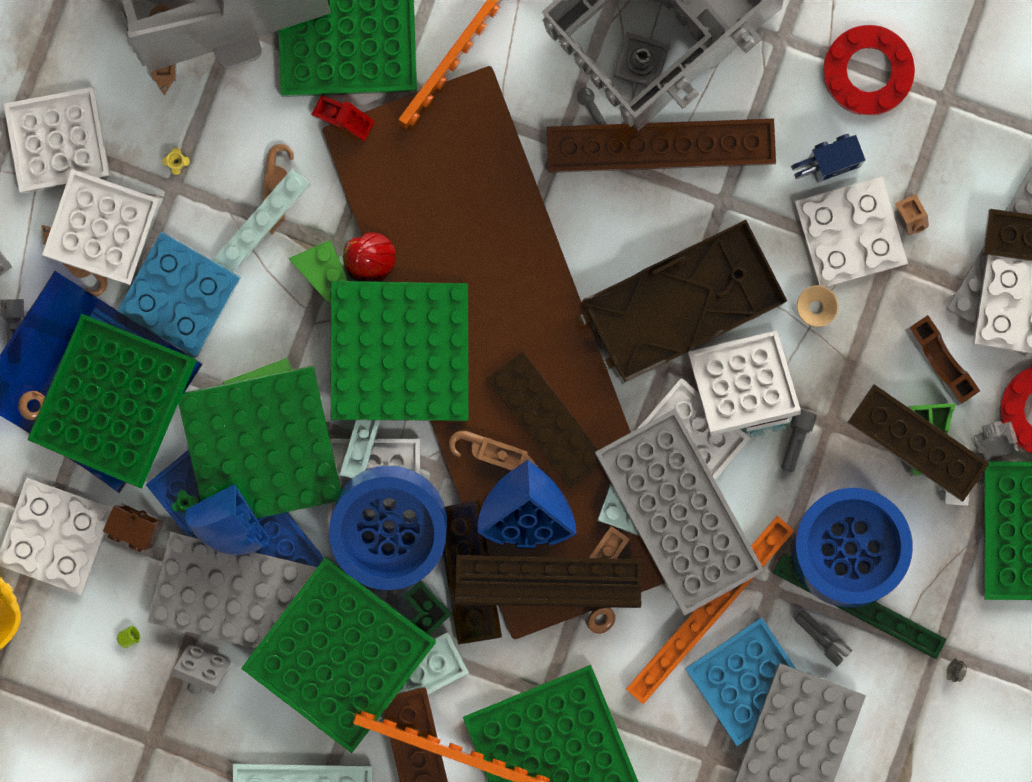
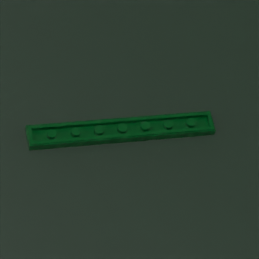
[772,553,947,659]

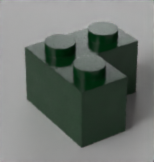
[404,580,453,635]

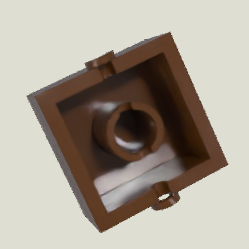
[103,503,164,552]

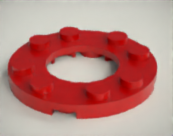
[823,25,915,116]
[1000,367,1032,454]

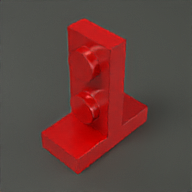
[311,95,375,141]

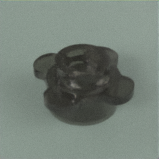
[946,658,967,682]

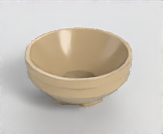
[797,285,839,327]

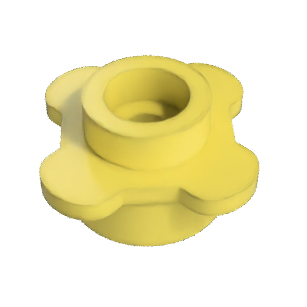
[162,148,190,175]

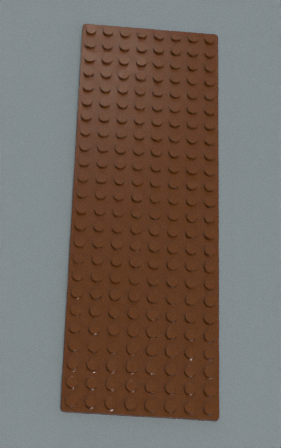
[322,66,665,639]

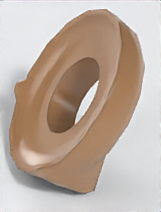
[17,390,45,420]
[585,607,616,634]

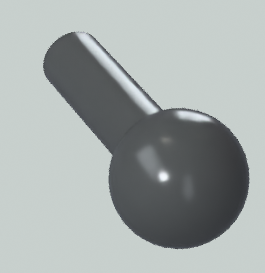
[577,88,607,125]

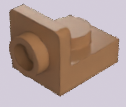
[895,195,929,235]

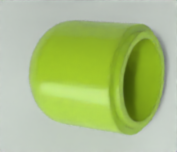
[116,626,140,648]

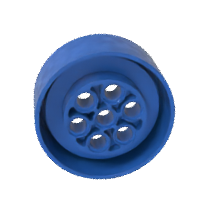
[329,466,447,590]
[791,488,913,607]

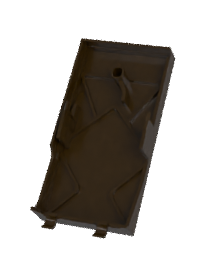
[577,220,788,385]

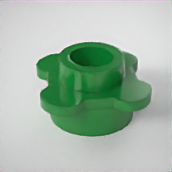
[172,490,199,516]

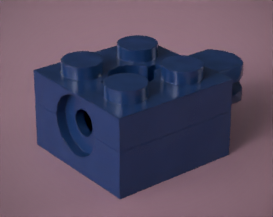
[791,133,866,183]

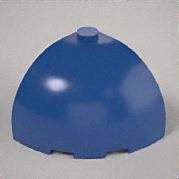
[478,460,576,548]
[184,484,270,555]

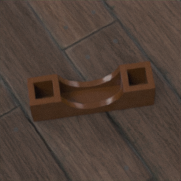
[905,315,980,406]

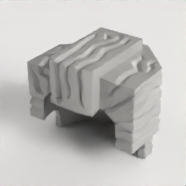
[973,421,1018,460]

